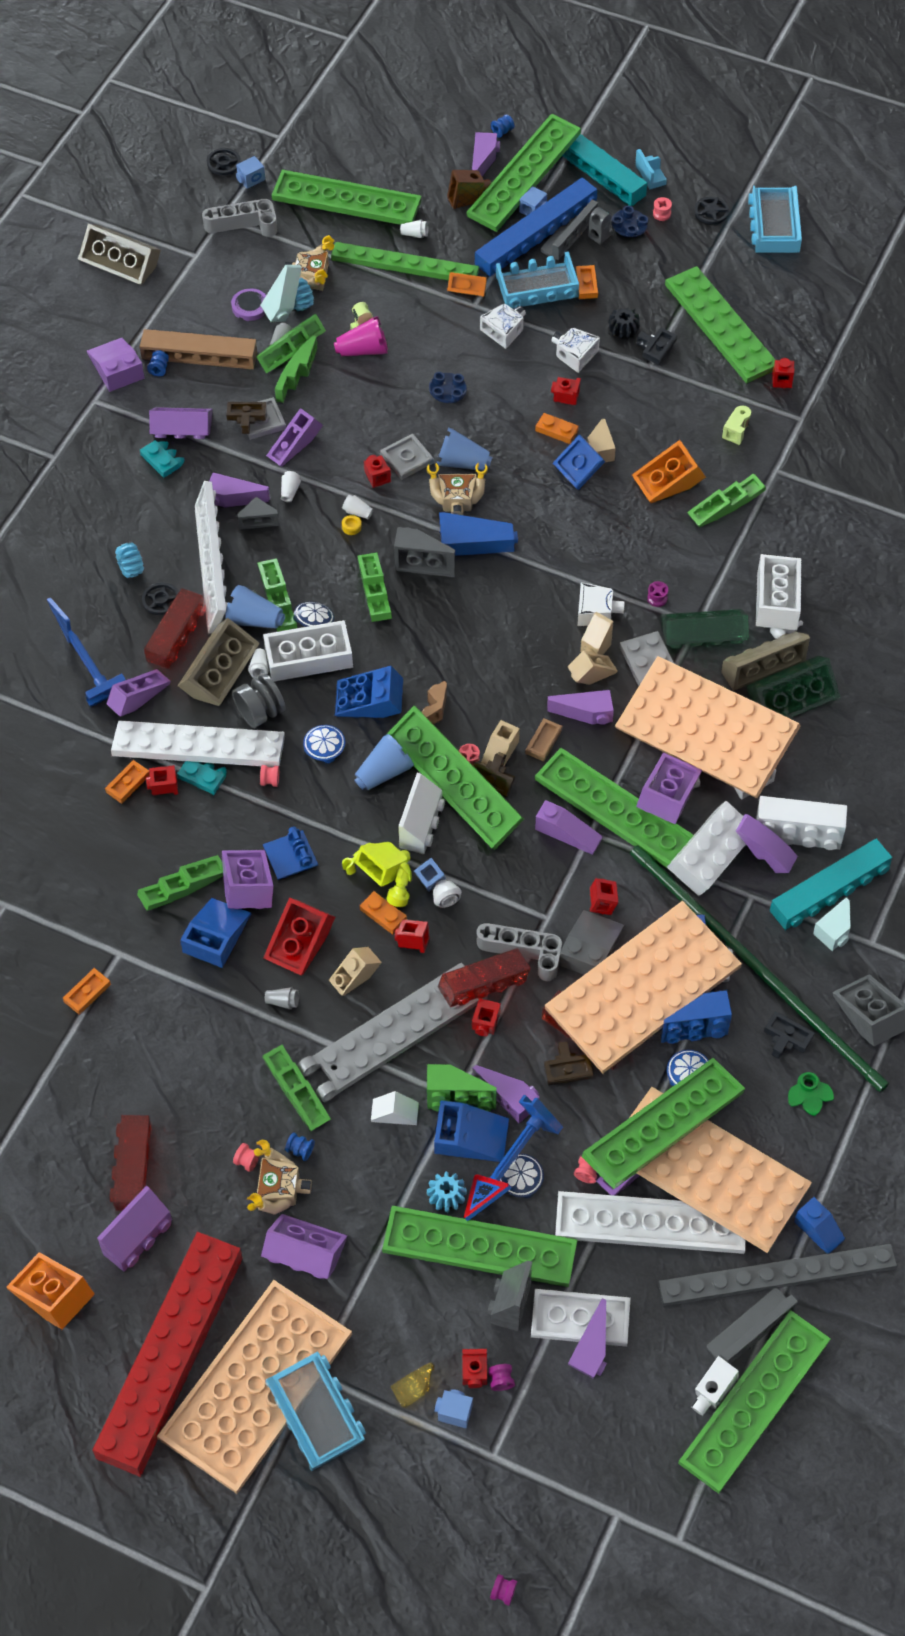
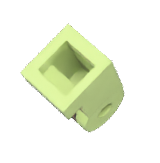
[350,302,373,329]
[722,406,751,445]

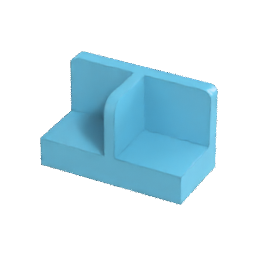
[635,149,667,189]

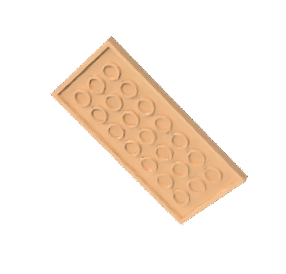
[615,656,801,798]
[545,901,742,1073]
[630,1087,812,1253]
[157,1280,352,1494]

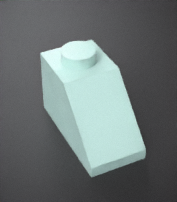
[813,898,850,951]

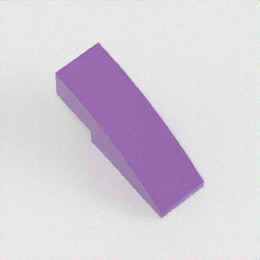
[736,814,798,873]

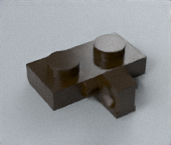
[226,402,267,434]
[474,752,515,797]
[544,1042,593,1086]

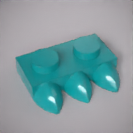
[140,440,185,478]
[177,761,227,795]

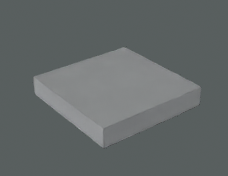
[247,397,286,440]
[380,433,434,480]

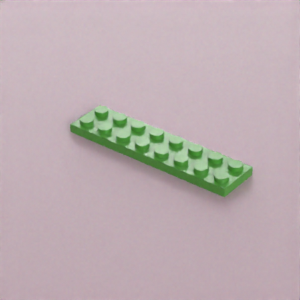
[467,114,581,232]
[272,170,421,225]
[665,266,775,384]
[387,706,524,850]
[535,748,694,868]
[582,1058,745,1189]
[382,1206,577,1287]
[678,1310,831,1494]

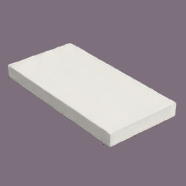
[531,1289,630,1347]

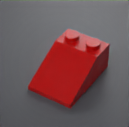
[263,897,336,976]

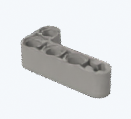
[202,199,277,237]
[477,923,562,981]

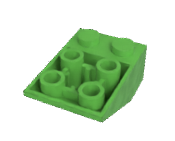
[427,1064,497,1111]

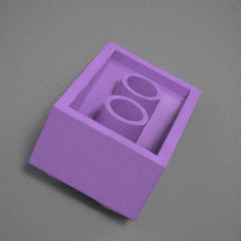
[87,338,145,392]
[636,753,702,824]
[222,850,273,909]

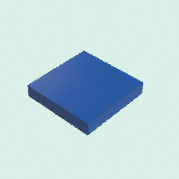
[553,435,606,490]

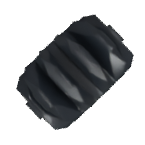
[608,307,640,339]

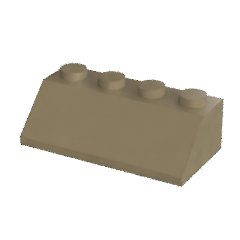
[78,224,161,285]
[178,618,260,706]
[721,631,810,691]

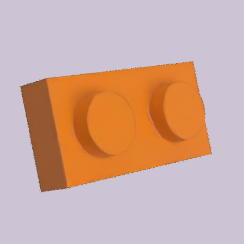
[576,265,598,299]
[447,272,487,296]
[535,413,579,444]
[105,760,150,804]
[360,891,407,935]
[63,968,111,1015]

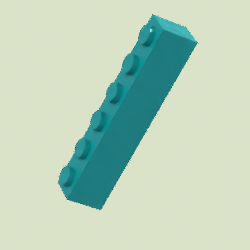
[562,134,647,206]
[770,838,892,930]

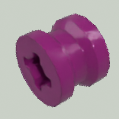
[647,581,669,607]
[488,1364,515,1391]
[490,1574,518,1606]

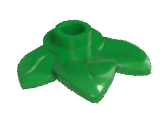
[788,1072,834,1116]

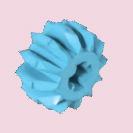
[293,278,314,311]
[115,542,144,578]
[427,1171,467,1213]

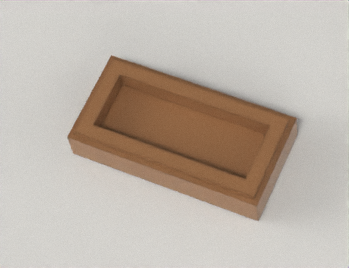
[525,718,562,761]

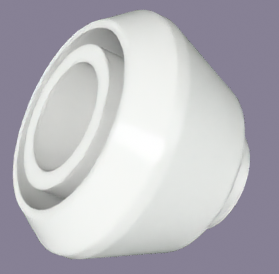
[433,880,462,908]

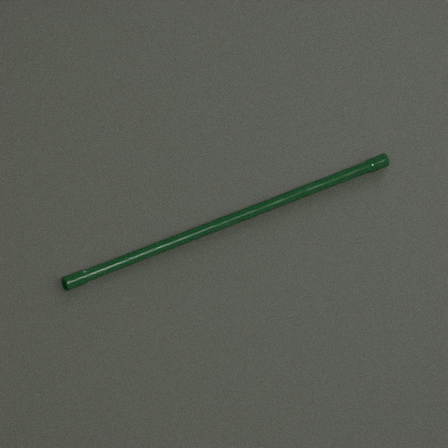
[630,845,889,1093]

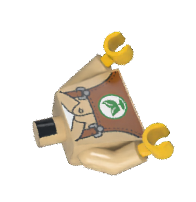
[285,235,334,291]
[427,463,488,515]
[247,1140,312,1214]

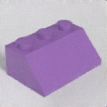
[149,407,213,439]
[97,1186,172,1272]
[261,1214,347,1279]

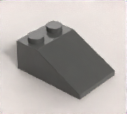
[394,527,455,577]
[559,910,624,975]
[832,974,905,1046]
[487,1261,532,1331]

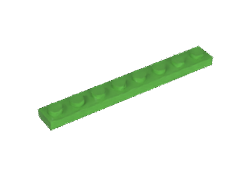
[331,242,479,280]

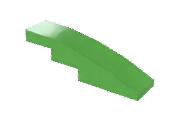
[256,314,326,373]
[275,335,318,403]
[687,473,766,527]
[357,553,392,622]
[257,558,297,632]
[137,855,224,911]
[262,1044,331,1131]

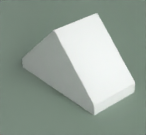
[371,1091,419,1125]

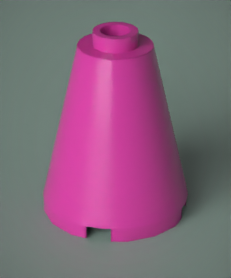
[334,316,388,356]

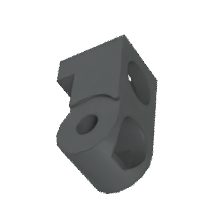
[588,207,613,245]

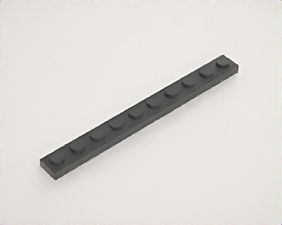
[658,1244,897,1307]

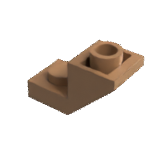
[422,681,447,724]

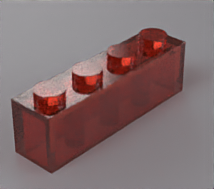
[144,588,206,669]
[437,948,531,1008]
[110,1115,151,1211]

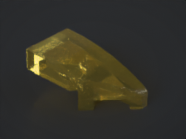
[390,1362,435,1408]

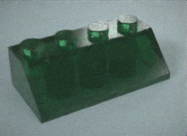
[661,609,749,648]
[746,655,840,719]

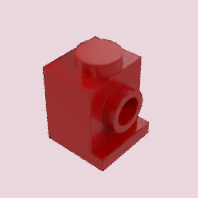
[772,358,794,388]
[551,377,581,405]
[364,455,391,488]
[146,765,178,795]
[590,878,618,915]
[395,919,430,953]
[472,998,501,1037]
[462,1349,487,1388]

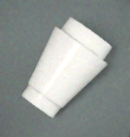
[400,220,428,238]
[281,471,301,502]
[342,495,373,519]
[248,649,269,679]

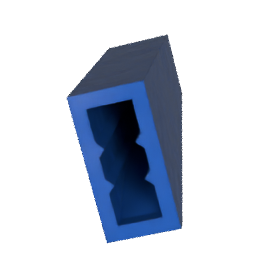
[439,512,518,556]

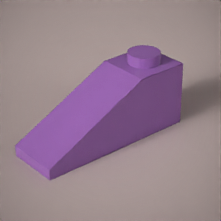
[472,132,500,176]
[266,408,323,467]
[209,473,270,507]
[107,669,171,716]
[547,690,614,724]
[535,800,603,855]
[472,1065,540,1123]
[568,1298,607,1379]

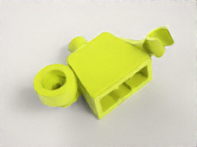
[342,842,412,907]

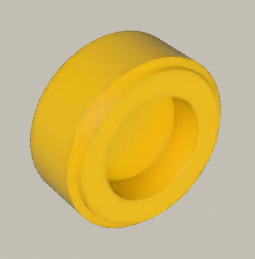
[342,515,362,535]

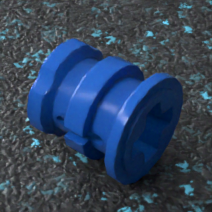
[491,115,515,138]
[147,350,169,376]
[285,1132,315,1161]

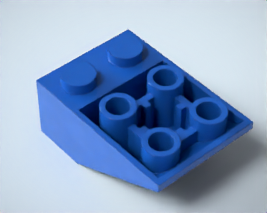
[335,666,403,718]
[180,898,251,968]
[661,991,732,1044]
[434,1100,509,1162]

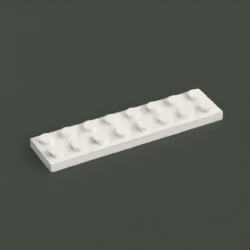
[195,481,228,634]
[111,721,285,767]
[555,1191,745,1254]

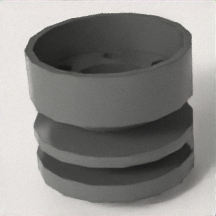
[232,673,286,729]

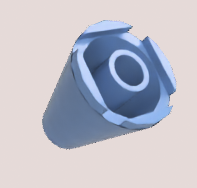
[437,427,492,471]
[226,585,285,628]
[354,734,414,790]

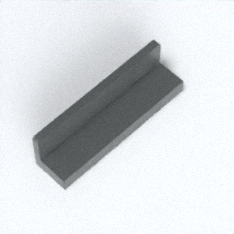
[541,200,598,260]
[706,1288,798,1365]

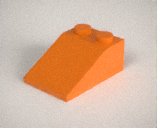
[632,440,706,503]
[7,1252,95,1329]

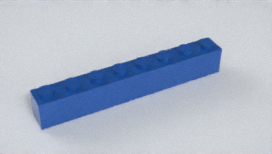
[475,178,597,277]

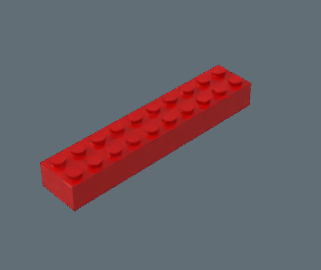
[92,1232,243,1477]

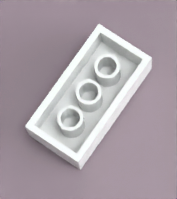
[756,554,801,630]
[263,620,353,681]
[756,796,847,850]
[667,801,746,896]

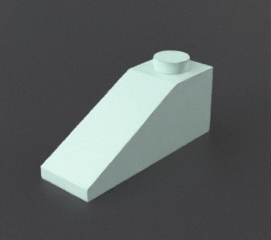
[261,265,302,322]

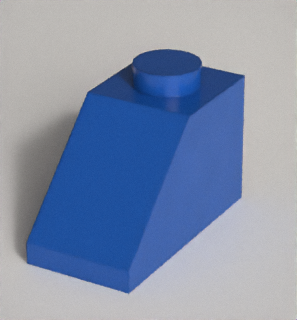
[794,1197,845,1254]

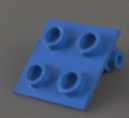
[263,827,318,880]

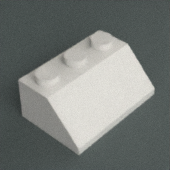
[399,773,445,854]

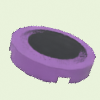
[231,288,266,321]

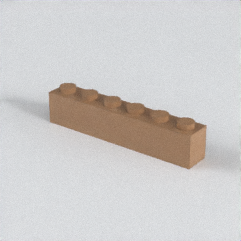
[140,329,257,369]

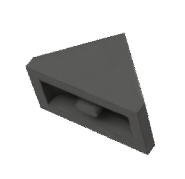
[238,497,279,530]

